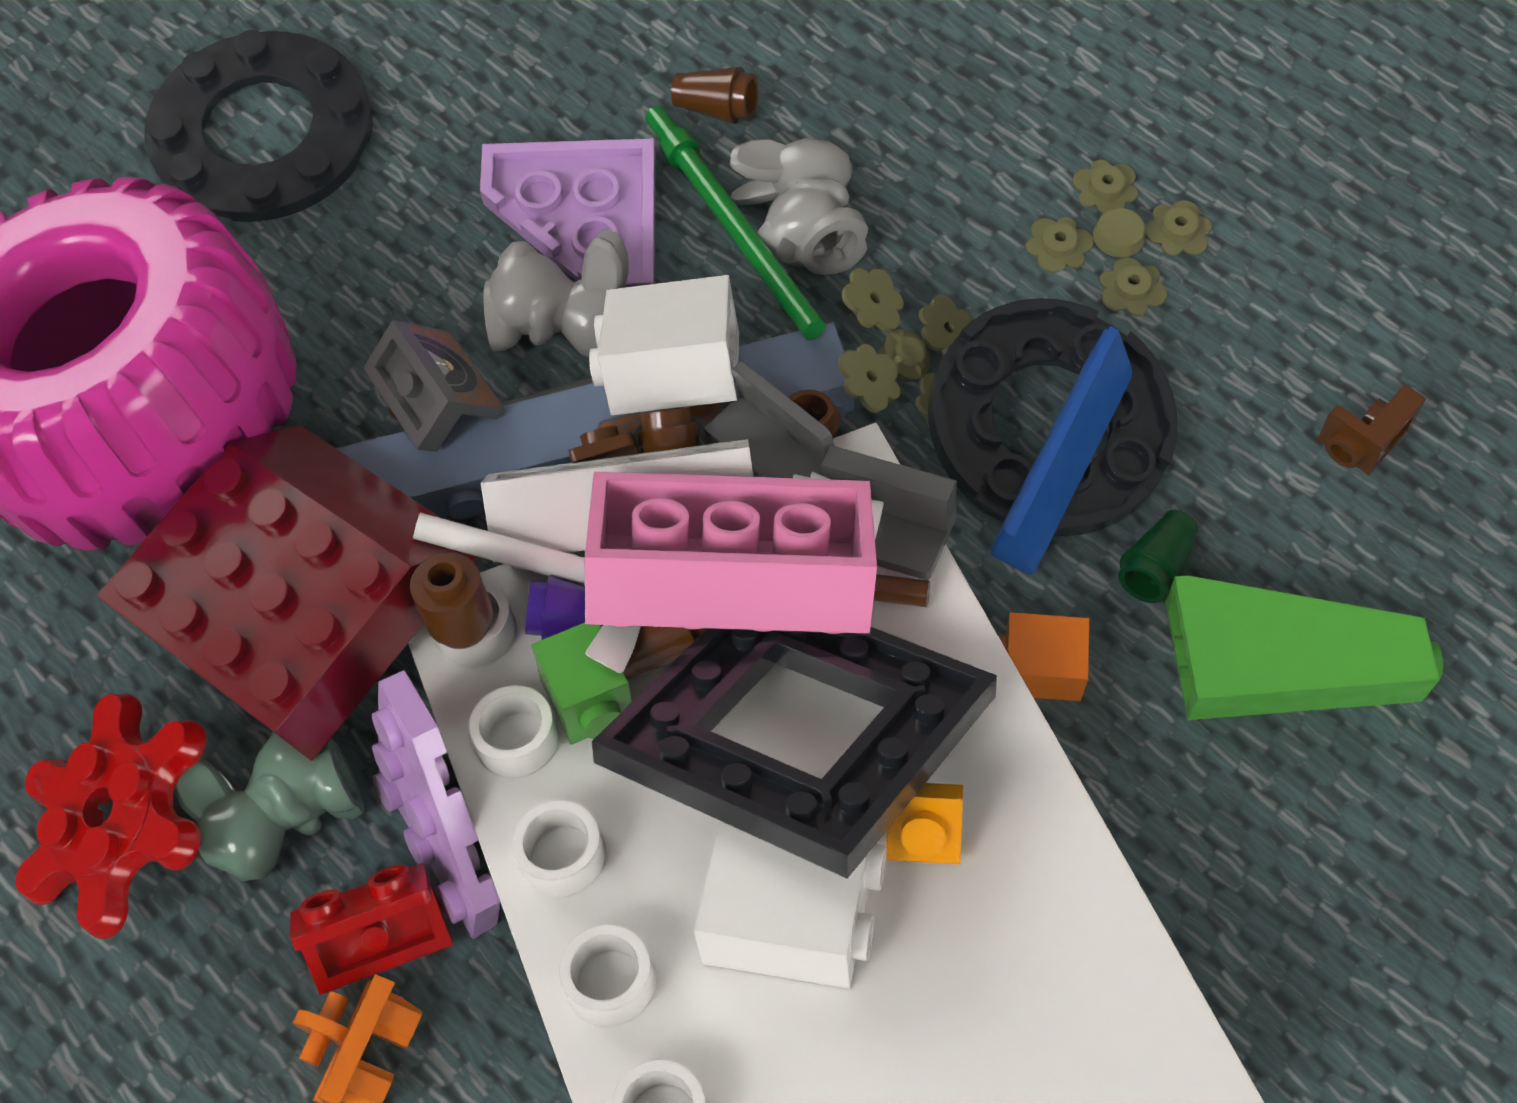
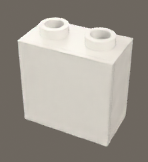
[589,275,739,415]
[694,821,887,989]

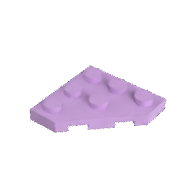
[480,138,655,288]
[372,670,500,939]

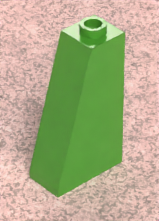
[1165,576,1443,720]

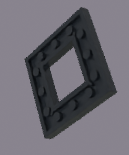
[591,627,997,879]

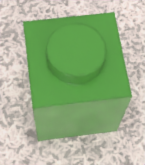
[531,623,632,745]

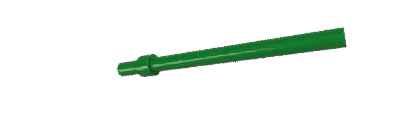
[645,105,826,340]

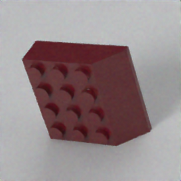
[96,425,478,761]

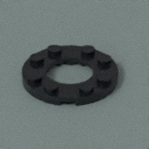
[145,30,373,222]
[928,298,1178,536]

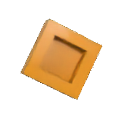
[886,783,964,865]

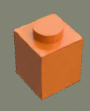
[998,612,1089,701]

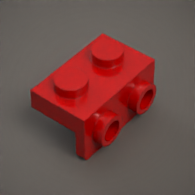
[290,863,453,995]

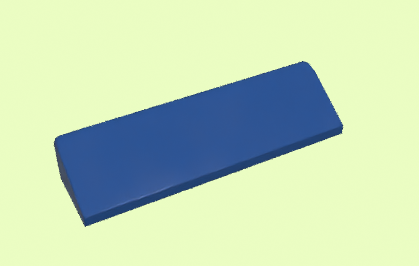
[990,326,1132,575]

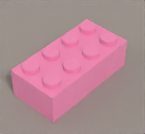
[584,471,877,634]

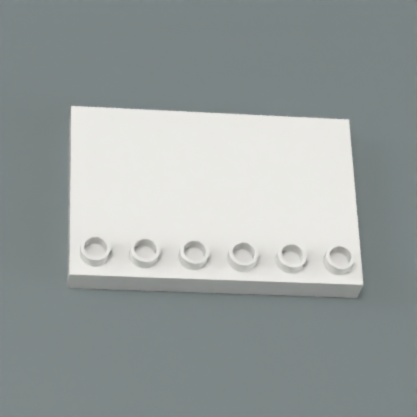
[408,423,1264,1103]

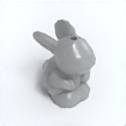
[730,138,869,275]
[483,228,629,358]

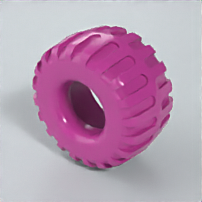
[0,177,296,551]

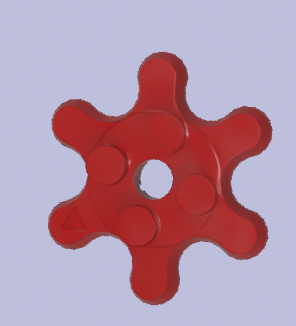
[15,693,206,939]

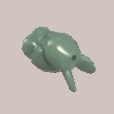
[174,731,365,881]

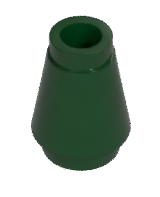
[1118,510,1198,603]

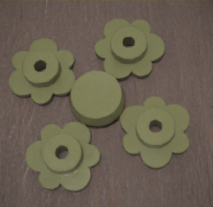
[1026,160,1212,316]
[838,268,972,428]

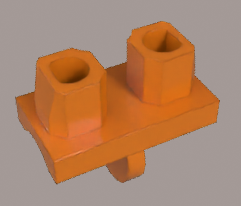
[292,974,423,1103]

